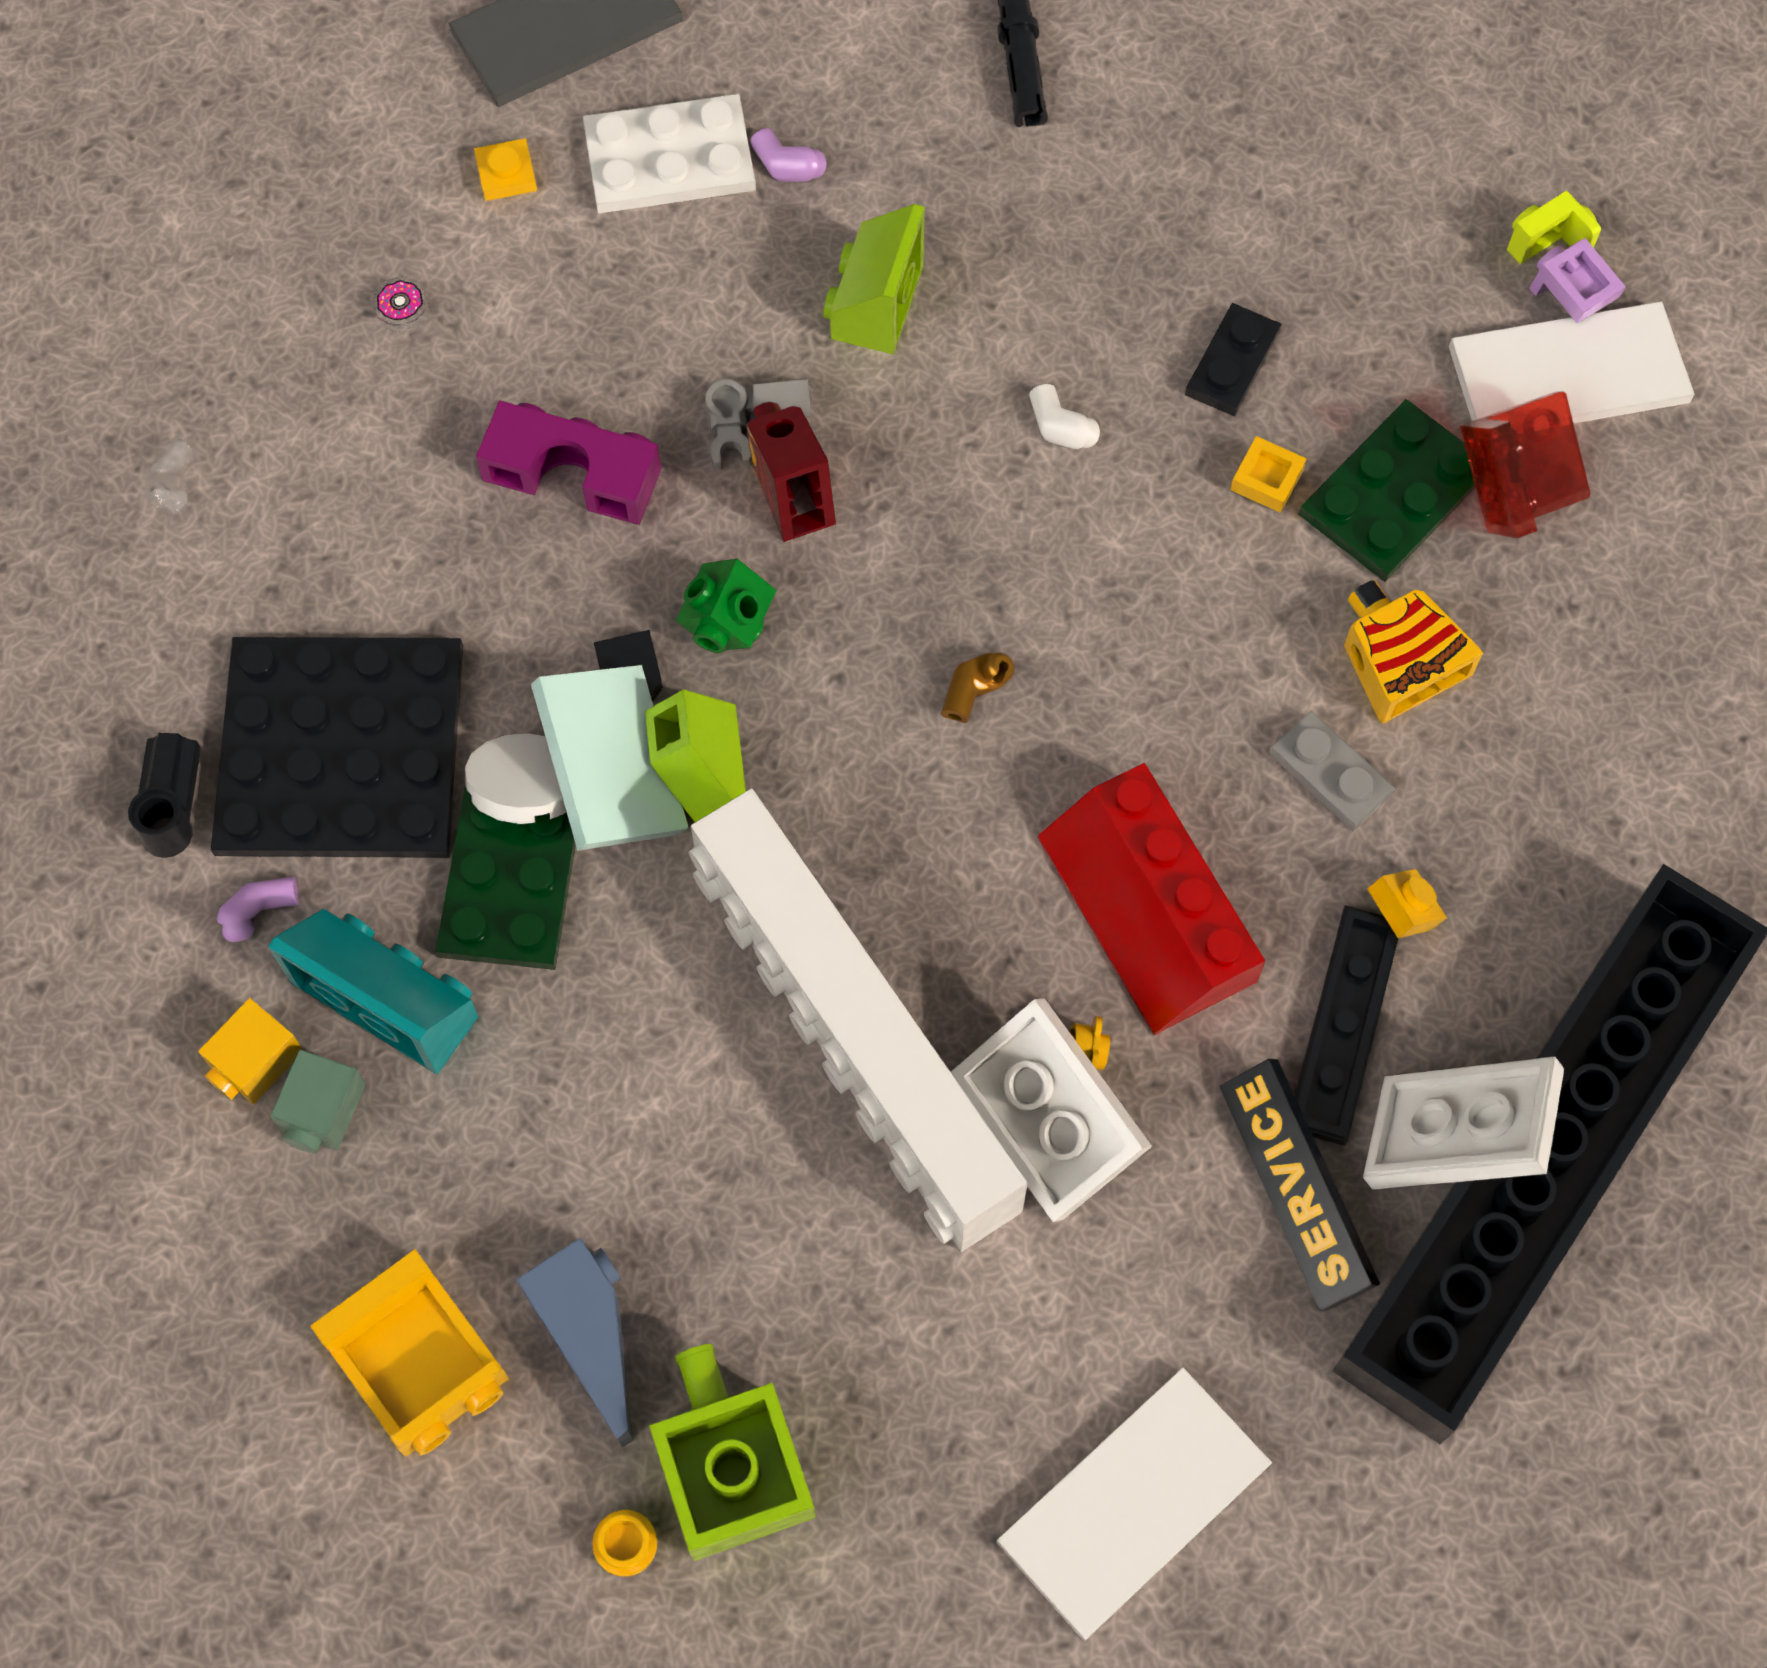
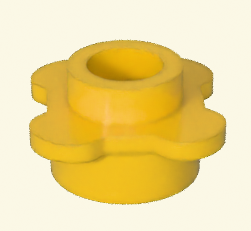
[1069,1016,1110,1070]

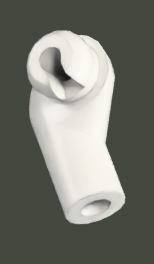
[1029,384,1100,449]

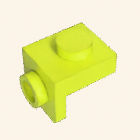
[1507,190,1601,264]

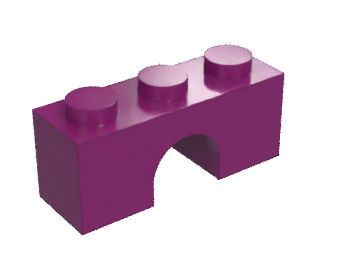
[476,400,662,525]

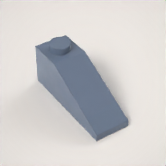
[516,1237,633,1448]

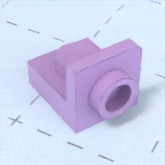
[1529,238,1626,324]

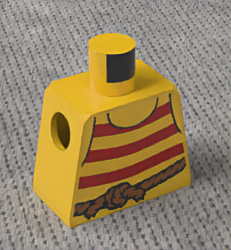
[1344,580,1483,724]

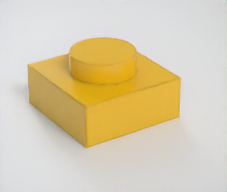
[474,138,537,201]
[1230,436,1307,513]
[1367,869,1447,939]

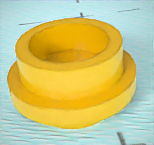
[592,1510,658,1577]

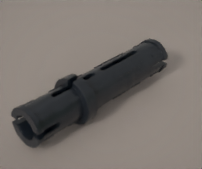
[997,0,1048,127]

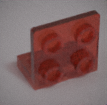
[1460,391,1590,539]

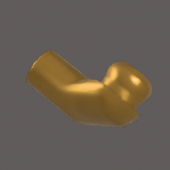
[941,652,1015,723]

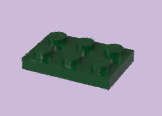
[1298,399,1493,582]
[435,787,576,970]

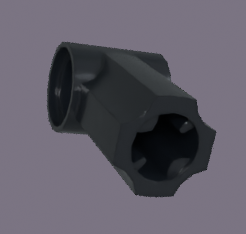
[128,733,201,858]

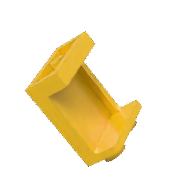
[310,1249,510,1457]

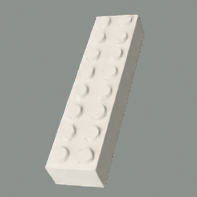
[689,789,1028,1252]

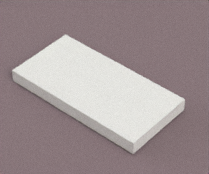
[1449,301,1695,440]
[996,1368,1272,1642]

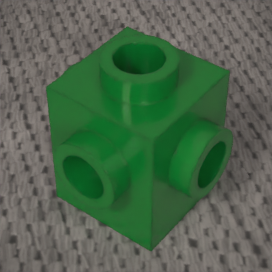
[675,558,777,653]

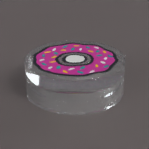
[373,277,429,333]

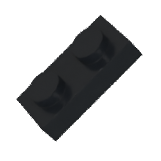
[1185,303,1282,417]

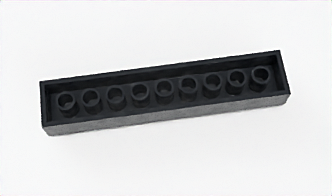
[1332,864,1767,1444]

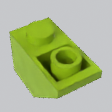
[645,689,746,823]

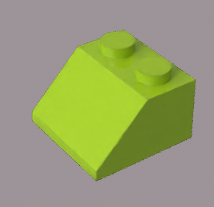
[823,204,925,355]

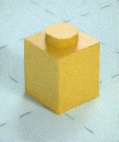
[198,998,304,1105]

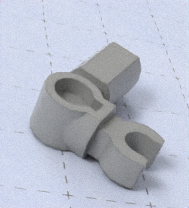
[705,378,811,470]

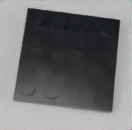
[211,637,463,858]

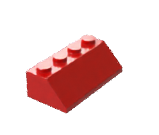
[1038,762,1266,1035]

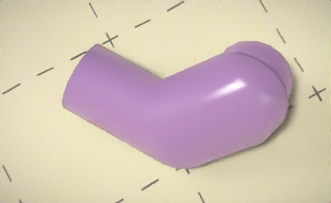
[750,128,827,182]
[217,876,299,942]

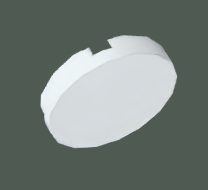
[465,733,566,824]

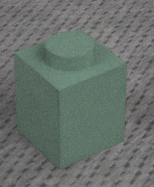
[270,1050,366,1154]

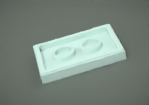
[531,665,689,851]

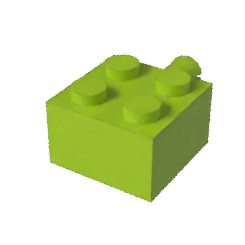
[649,1344,816,1561]

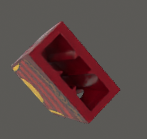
[746,402,836,542]

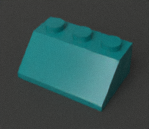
[268,908,479,1075]

